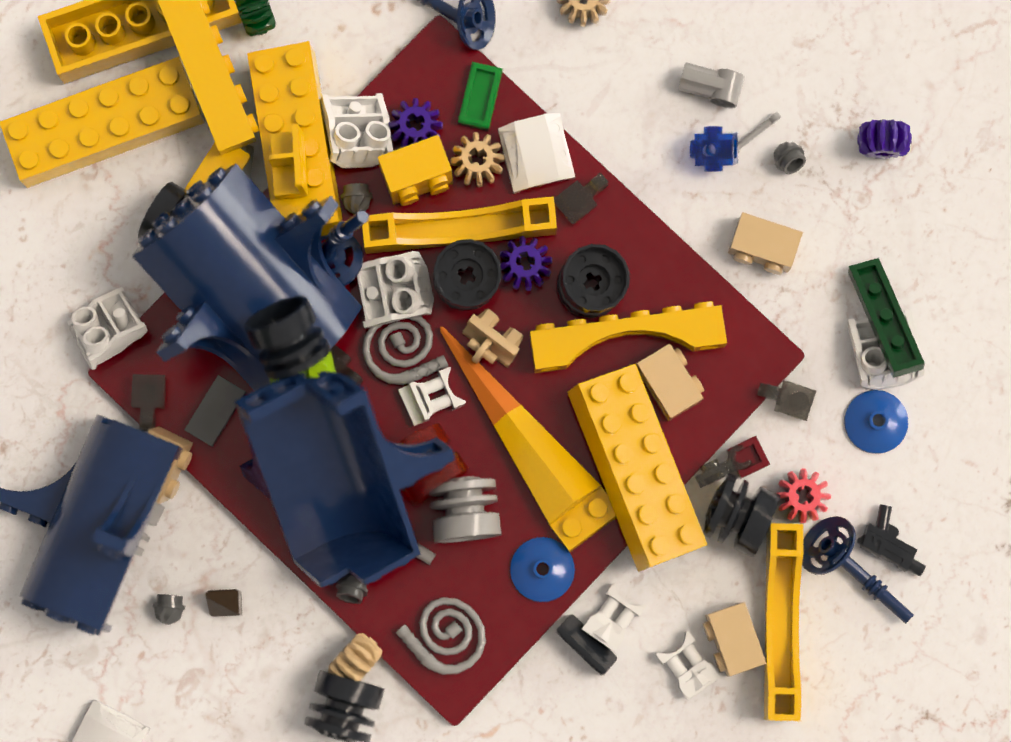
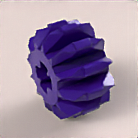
[389,98,443,148]
[857,119,912,159]
[500,236,552,291]

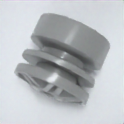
[428,476,502,543]

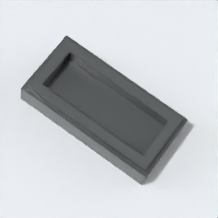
[184,375,246,447]

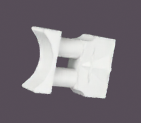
[398,367,466,427]
[582,583,646,652]
[655,631,721,700]

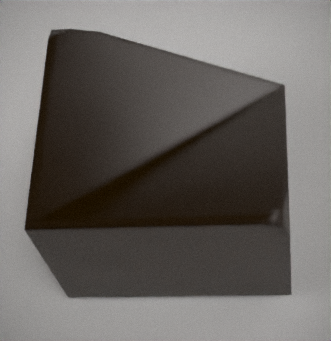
[206,589,242,617]

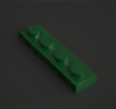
[848,258,925,378]

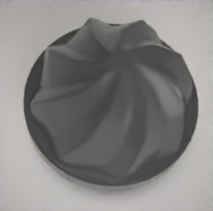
[774,141,806,174]
[340,183,372,214]
[336,573,368,604]
[153,594,185,625]

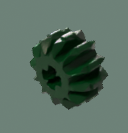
[235,0,276,37]

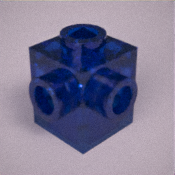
[690,126,738,172]

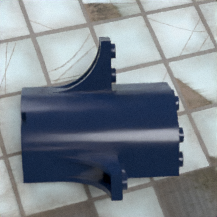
[132,163,362,391]
[234,371,455,587]
[0,415,183,636]

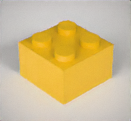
[378,135,453,206]

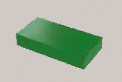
[458,62,503,131]

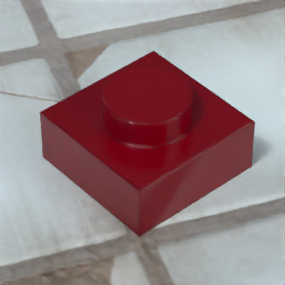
[726,436,770,479]

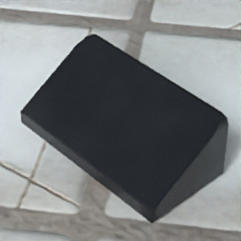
[556,615,617,675]

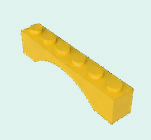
[362,196,557,254]
[530,302,727,373]
[764,523,803,721]

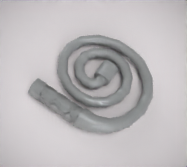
[362,316,448,385]
[396,597,486,675]

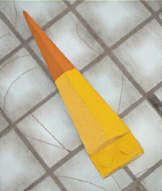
[440,326,616,552]

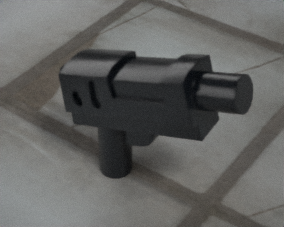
[857,504,926,577]

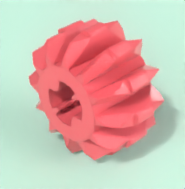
[776,469,831,524]

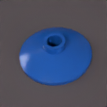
[844,390,908,454]
[510,537,575,602]

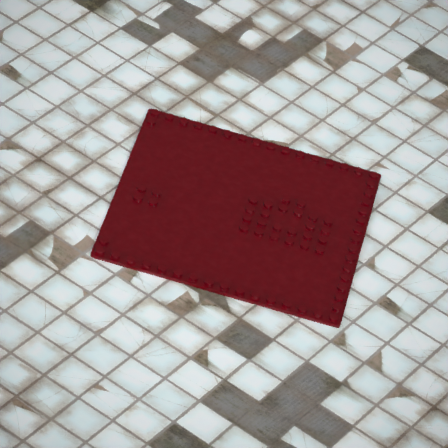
[88,15,805,726]

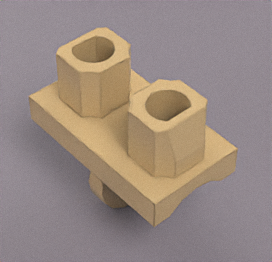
[462,309,523,368]

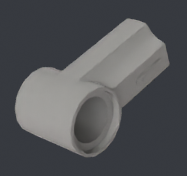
[678,62,745,108]

